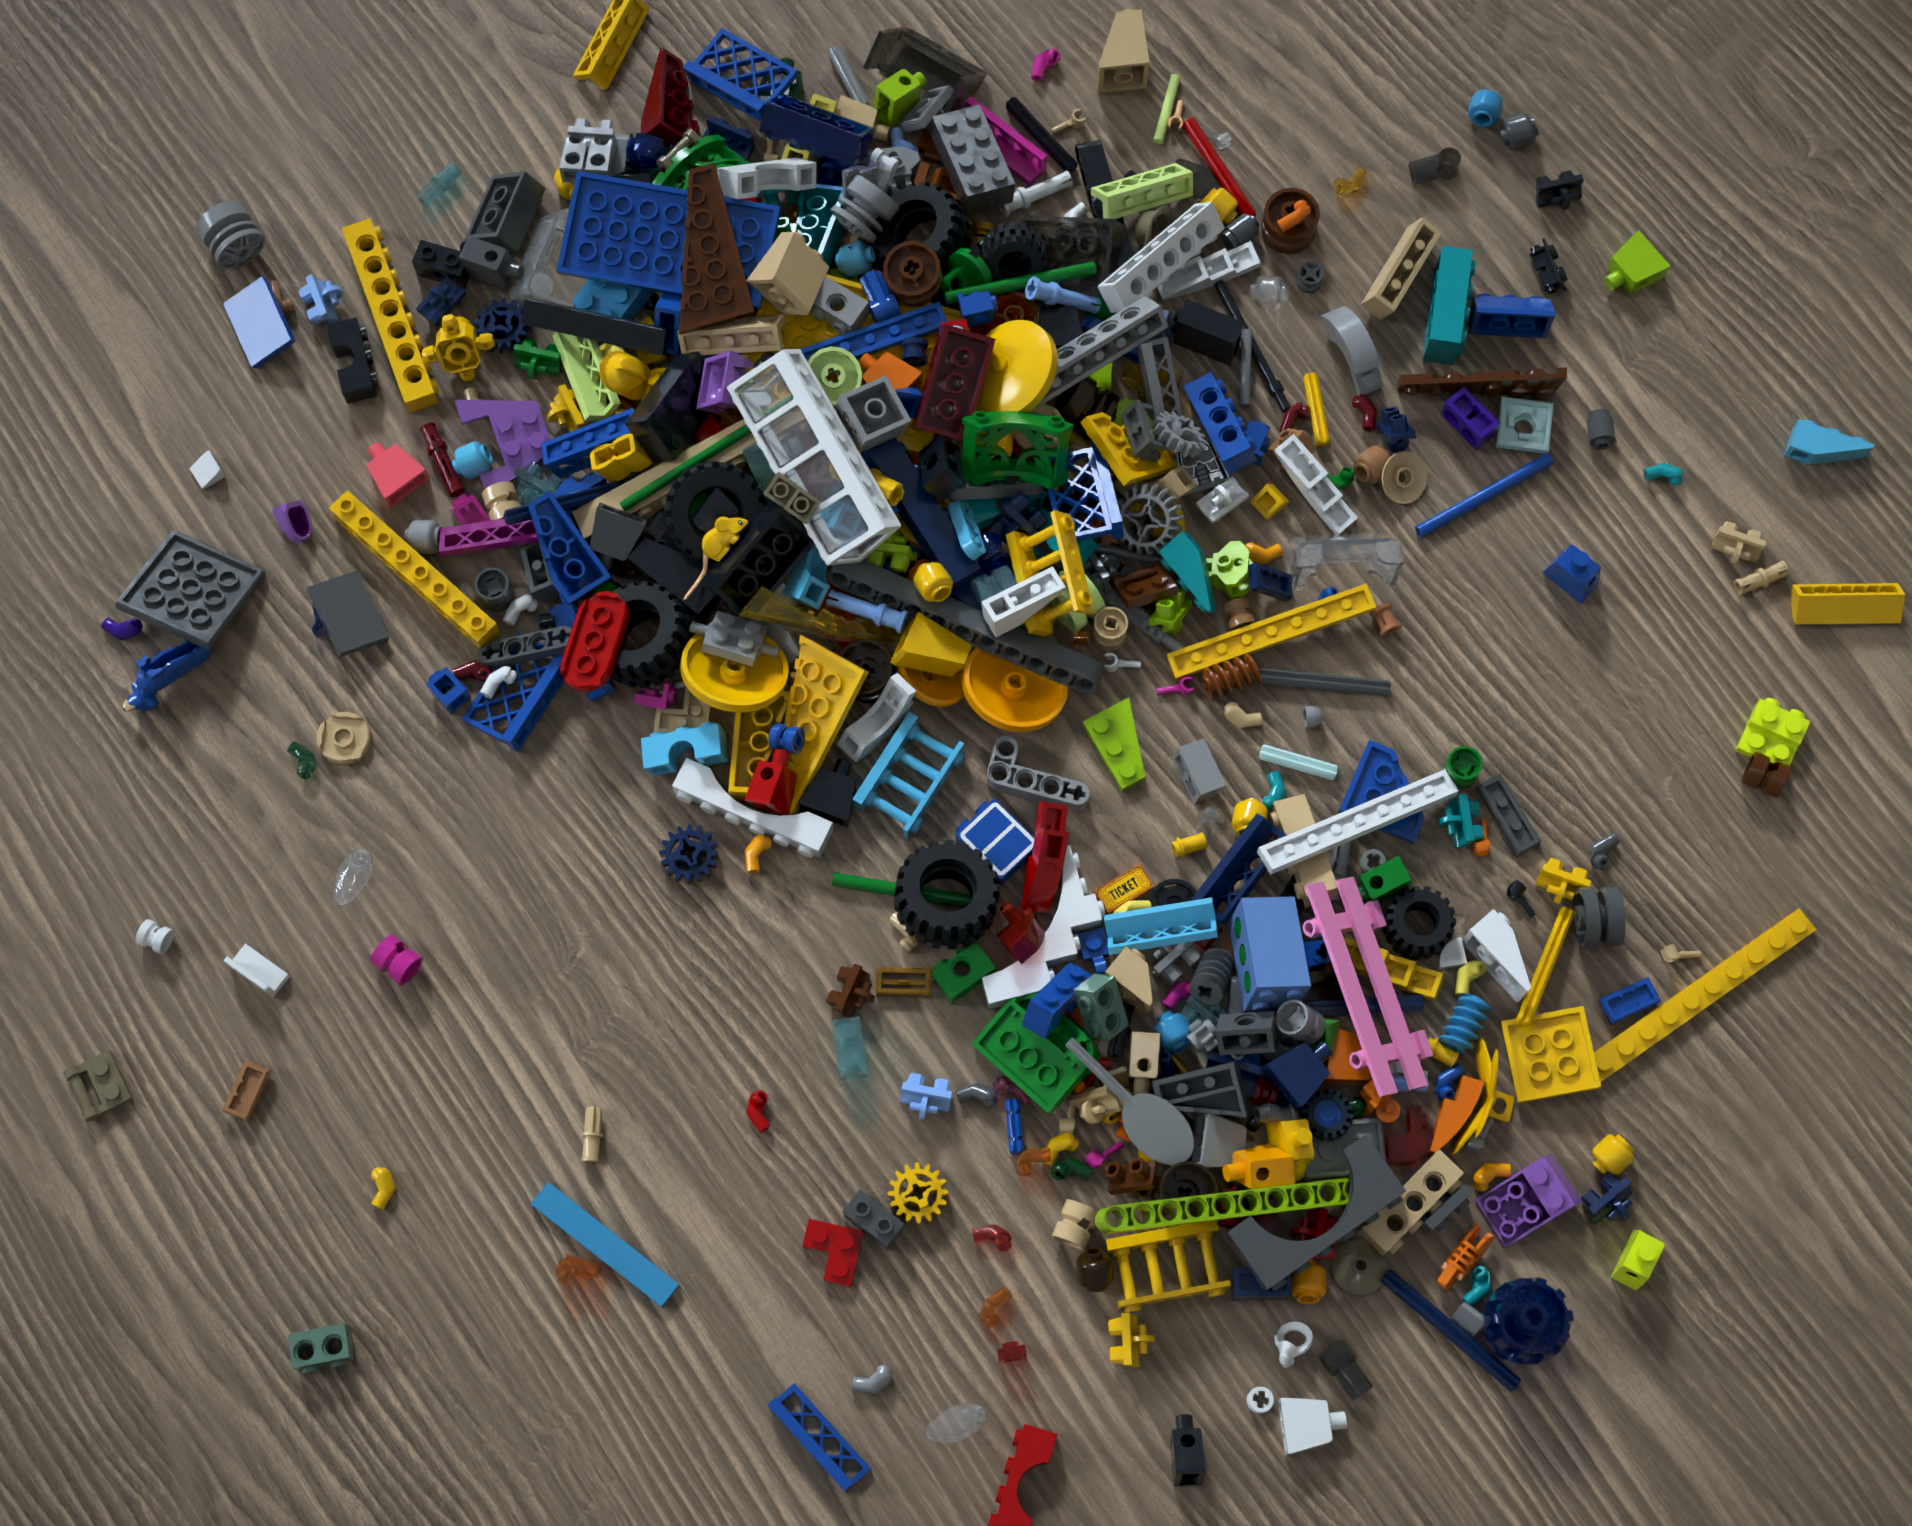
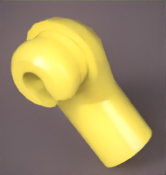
[1455,960,1486,996]

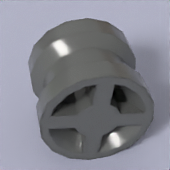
[1296,261,1324,293]

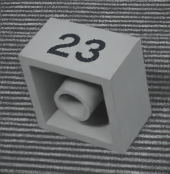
[834,375,911,453]

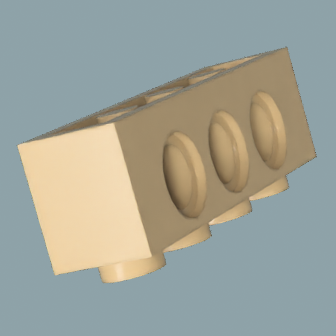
[1359,1149,1464,1256]

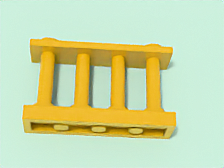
[1006,510,1094,637]
[1105,1221,1231,1313]

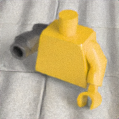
[1254,1103,1315,1182]

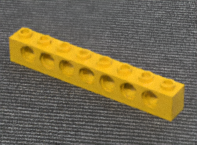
[342,218,440,413]
[329,490,501,649]

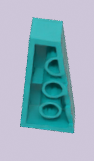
[797,184,845,274]

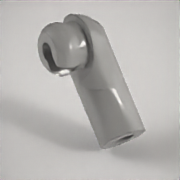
[852,1365,892,1394]

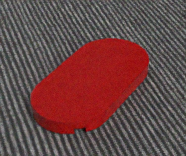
[560,591,630,692]

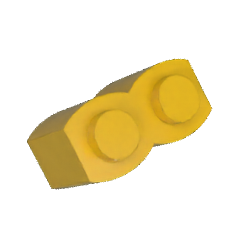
[590,434,653,482]

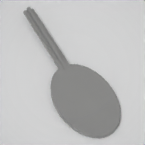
[1065,1037,1194,1165]

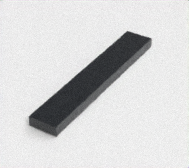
[521,297,669,356]

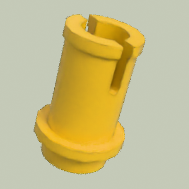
[1171,832,1207,858]
[1428,1037,1459,1068]

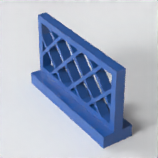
[683,28,799,124]
[1047,441,1124,541]
[462,632,565,752]

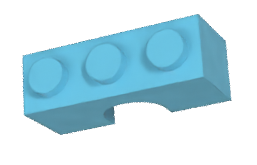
[641,722,729,776]

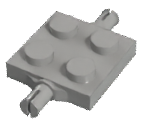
[689,611,780,667]

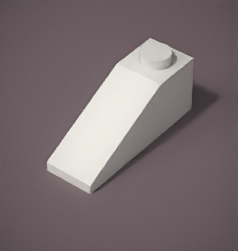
[981,566,1066,637]

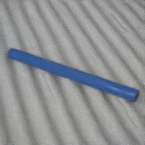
[1415,453,1554,538]

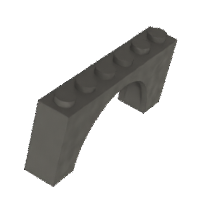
[1225,1134,1406,1291]

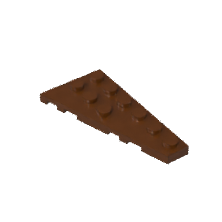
[679,163,756,335]
[1397,367,1567,400]

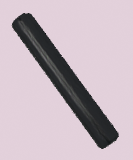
[1005,97,1077,174]

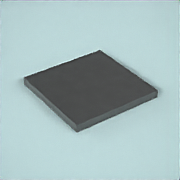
[115,530,265,650]

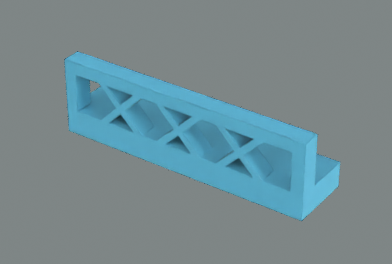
[1104,897,1218,955]

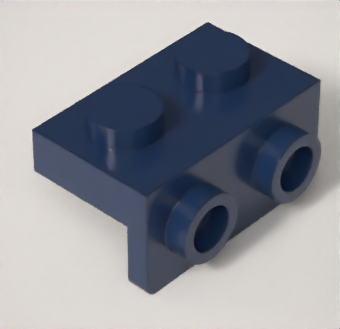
[702,116,755,161]

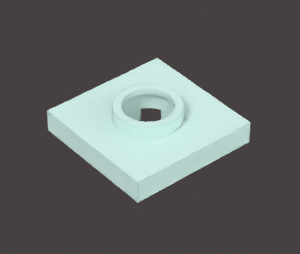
[1495,396,1554,454]

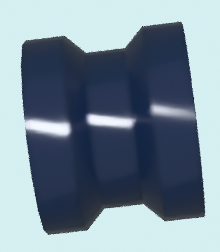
[902,337,928,367]

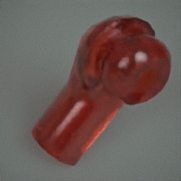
[972,1224,1012,1252]

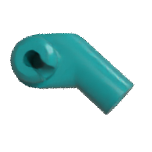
[1643,463,1684,485]
[1263,771,1287,810]
[1462,1265,1491,1307]

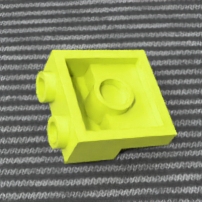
[1735,698,1810,766]

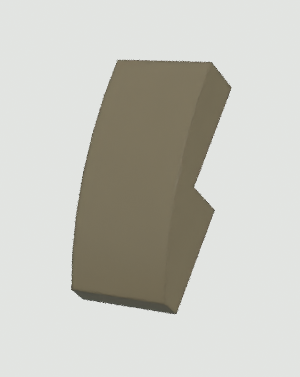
[763,472,821,524]

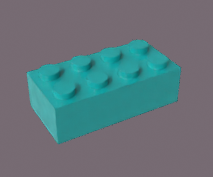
[1422,245,1476,365]

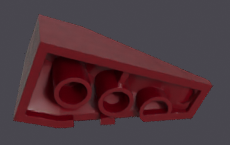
[640,48,699,150]

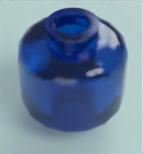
[978,532,1010,572]

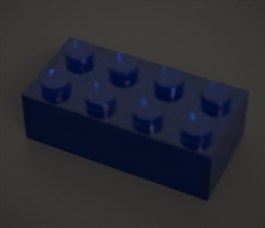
[759,94,875,168]

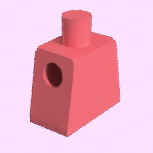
[366,442,430,508]

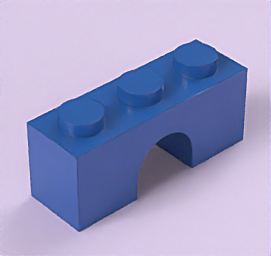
[1022,962,1092,1039]

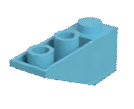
[1784,419,1875,465]

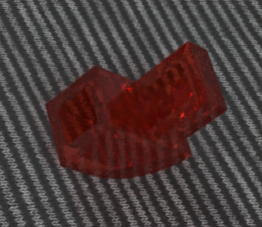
[996,902,1045,965]
[1385,1106,1434,1166]

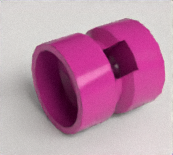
[370,934,423,986]

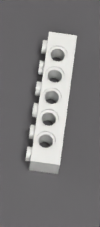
[1097,202,1225,313]

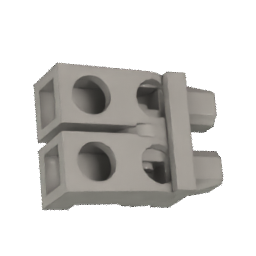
[559,118,617,184]

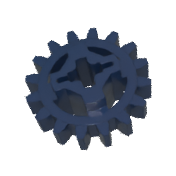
[474,298,531,354]
[659,824,719,884]

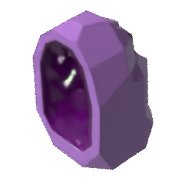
[272,499,312,544]

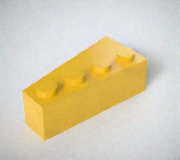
[728,691,790,801]

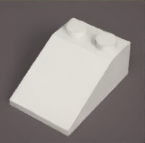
[1462,909,1531,1003]

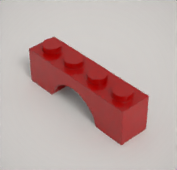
[988,1424,1057,1526]

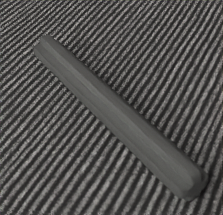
[1259,668,1391,696]

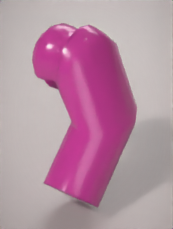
[1031,49,1061,82]
[1162,980,1193,1011]

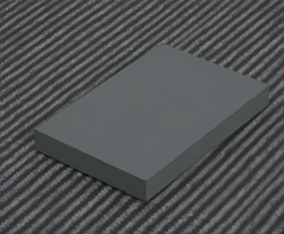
[307,571,389,658]

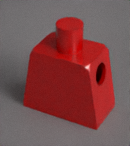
[745,749,797,815]

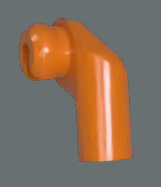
[1277,200,1311,232]

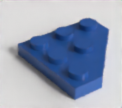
[1338,740,1425,845]

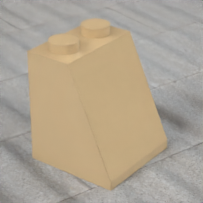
[1097,9,1150,93]
[746,232,829,315]

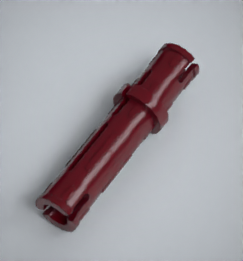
[420,422,465,498]

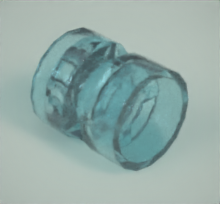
[971,565,1017,609]

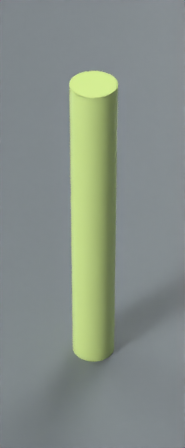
[1153,74,1180,144]

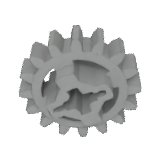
[1151,411,1207,458]

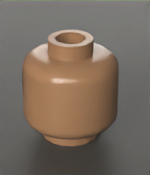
[1354,445,1391,484]

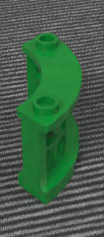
[652,135,758,197]
[961,411,1073,490]

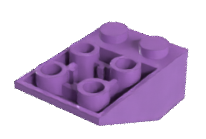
[1475,1153,1583,1248]

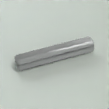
[828,45,869,106]

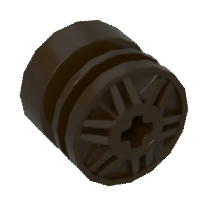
[1054,376,1119,442]
[840,639,896,703]
[1151,1161,1218,1226]

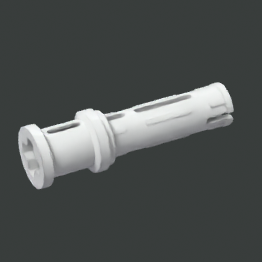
[998,171,1073,217]

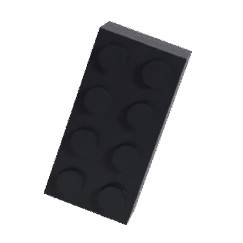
[625,351,710,463]
[701,501,815,622]

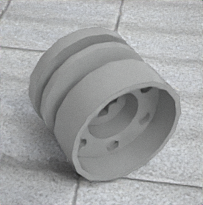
[830,175,899,243]
[196,200,265,269]

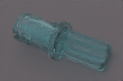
[417,162,461,206]

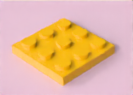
[1501,1006,1601,1104]

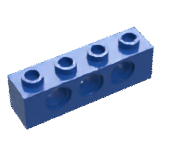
[1184,372,1257,475]

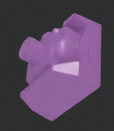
[696,351,753,414]

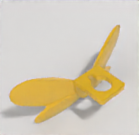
[1450,1037,1514,1155]

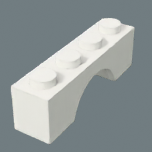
[718,157,817,199]

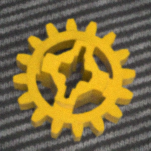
[888,1162,948,1225]

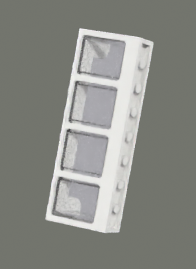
[727,349,901,566]

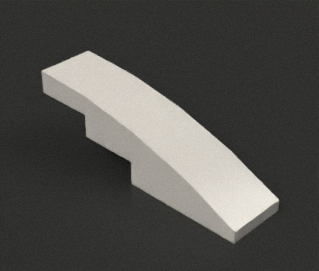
[1157,241,1262,301]
[1273,434,1358,536]

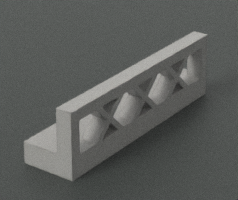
[1136,336,1182,444]

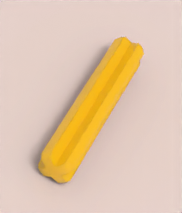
[1303,372,1330,446]

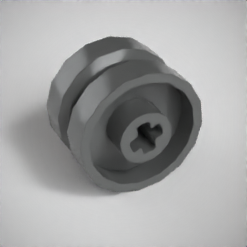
[1573,885,1626,948]

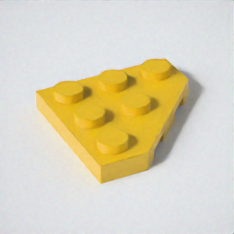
[1080,412,1177,486]

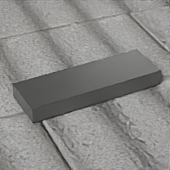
[1476,774,1542,857]

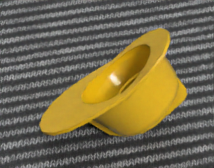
[599,351,651,400]

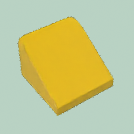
[1250,484,1289,521]

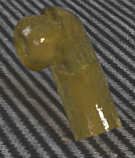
[1333,167,1367,195]

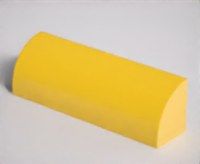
[1791,583,1906,625]

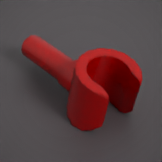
[1084,1057,1112,1088]

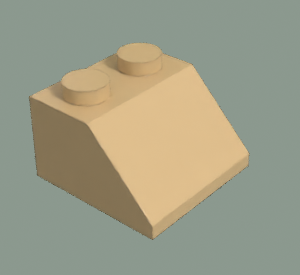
[1105,947,1153,1017]

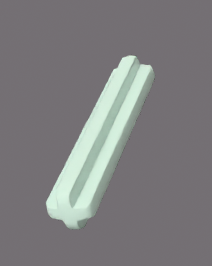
[1259,745,1338,780]

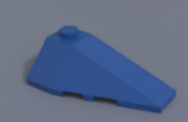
[527,491,611,605]

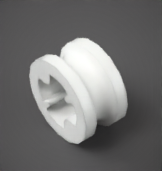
[1360,849,1386,873]
[1247,1387,1274,1414]

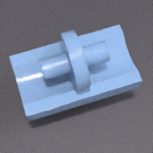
[299,274,343,325]
[900,1073,952,1120]

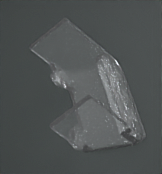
[509,208,576,308]

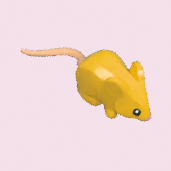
[683,516,749,600]

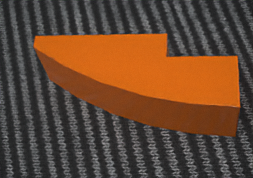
[1426,1075,1485,1157]

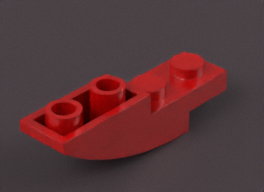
[1021,801,1069,913]

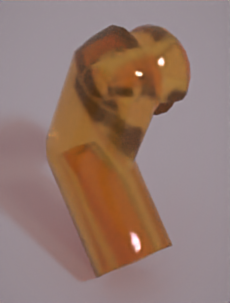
[1015,1148,1051,1176]
[979,1287,1012,1328]

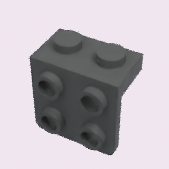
[1400,1158,1473,1235]

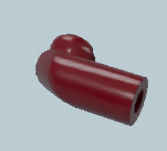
[1352,394,1377,432]
[1279,402,1310,432]
[452,660,492,682]

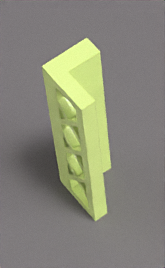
[1091,163,1193,221]
[553,332,621,422]

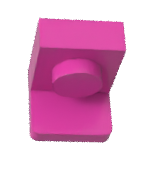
[449,493,491,525]
[634,680,677,709]

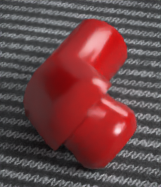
[746,1090,771,1133]

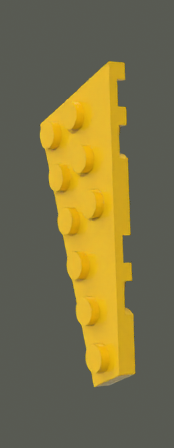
[783,635,869,815]

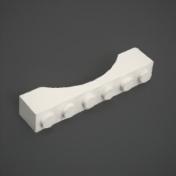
[672,758,834,858]

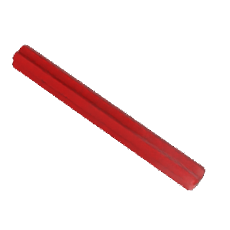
[1183,117,1256,217]

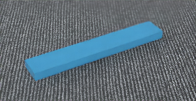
[531,1182,680,1308]

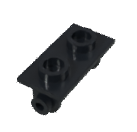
[1529,238,1568,294]

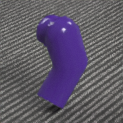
[101,617,143,640]

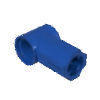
[860,270,901,323]

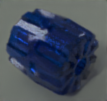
[1481,1277,1574,1366]

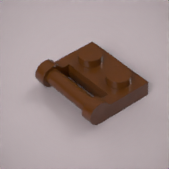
[1110,561,1178,610]

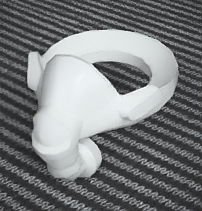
[1274,1321,1313,1368]

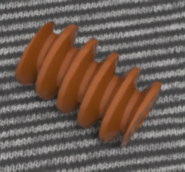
[1202,654,1262,702]

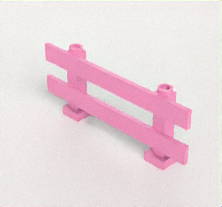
[1303,877,1434,1097]

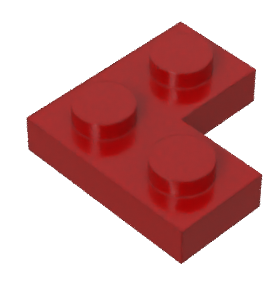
[802,1219,864,1287]

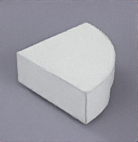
[1438,937,1467,969]

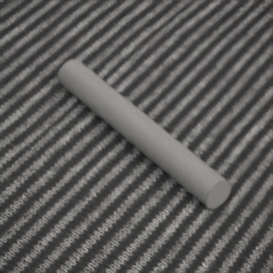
[1240,329,1252,407]

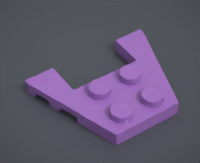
[455,400,550,490]

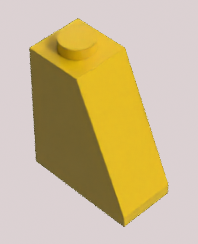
[890,612,972,677]

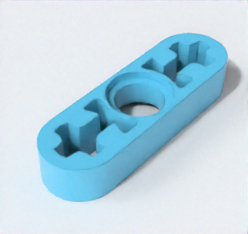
[948,500,986,560]

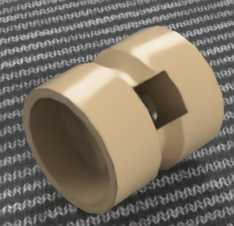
[481,481,521,520]
[1092,606,1128,651]
[1051,1199,1098,1251]

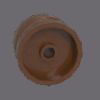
[1261,188,1320,255]
[883,241,943,307]

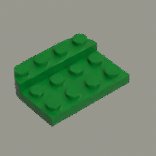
[972,993,1100,1115]

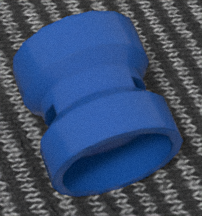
[769,723,805,754]

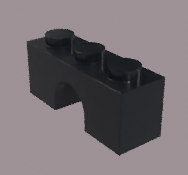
[327,317,380,404]

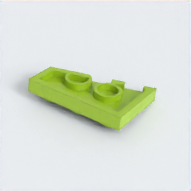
[1082,697,1146,792]

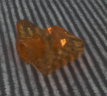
[555,1254,602,1285]

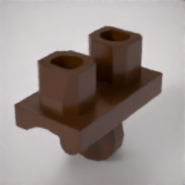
[826,964,875,1020]
[1105,1158,1159,1197]

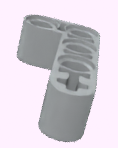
[987,736,1090,812]

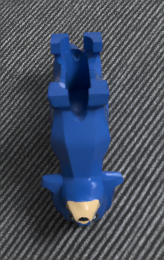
[123,640,211,712]

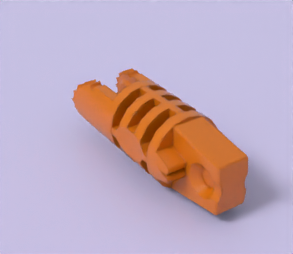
[1437,1223,1495,1292]

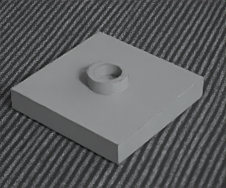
[898,85,955,133]

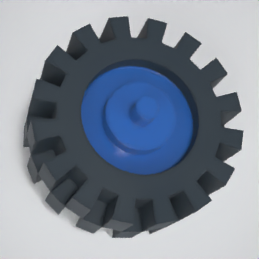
[1302,1088,1353,1141]

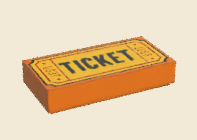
[1094,864,1154,915]

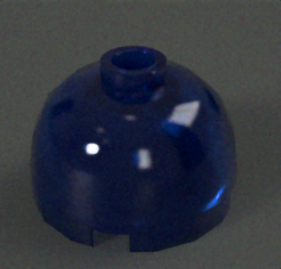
[625,133,675,169]

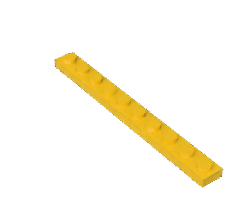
[1594,908,1817,1082]

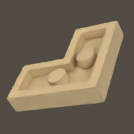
[653,687,711,733]

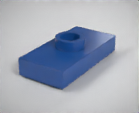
[1598,977,1661,1025]

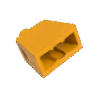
[1223,1143,1295,1189]

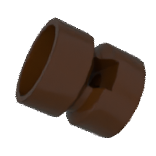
[1741,751,1792,798]

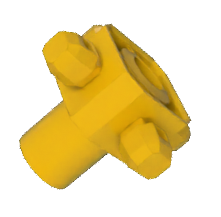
[422,314,495,382]

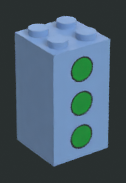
[1228,897,1311,1012]

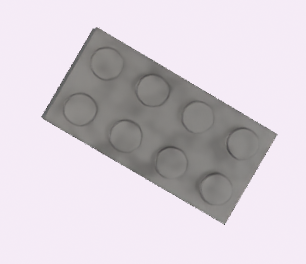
[931,104,1015,214]

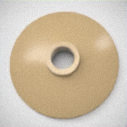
[1381,451,1427,504]

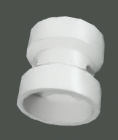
[135,919,174,955]

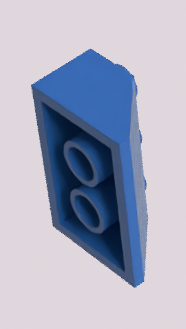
[1469,293,1555,338]

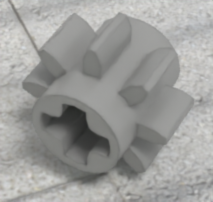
[1186,1019,1218,1053]

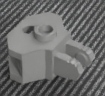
[869,146,920,197]

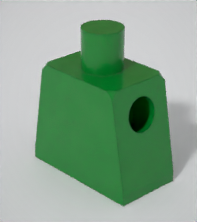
[1357,856,1412,904]

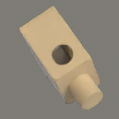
[828,95,890,150]
[1128,1032,1160,1094]

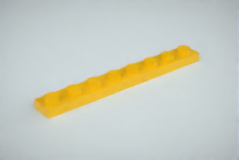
[1167,583,1376,681]

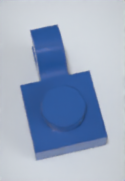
[1077,928,1110,975]

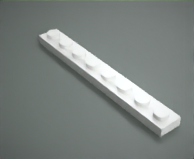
[1257,769,1459,875]

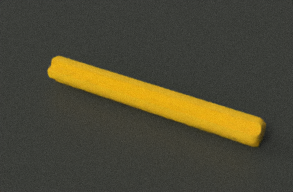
[1516,906,1574,1026]

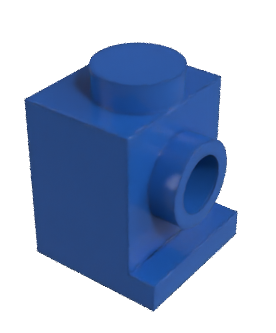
[957,291,998,328]
[1244,420,1271,467]
[426,667,471,714]

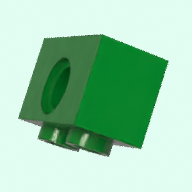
[932,942,996,1004]

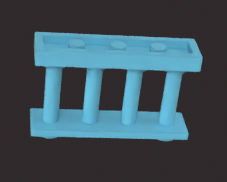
[852,711,966,839]

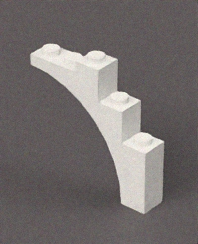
[982,845,1105,1009]

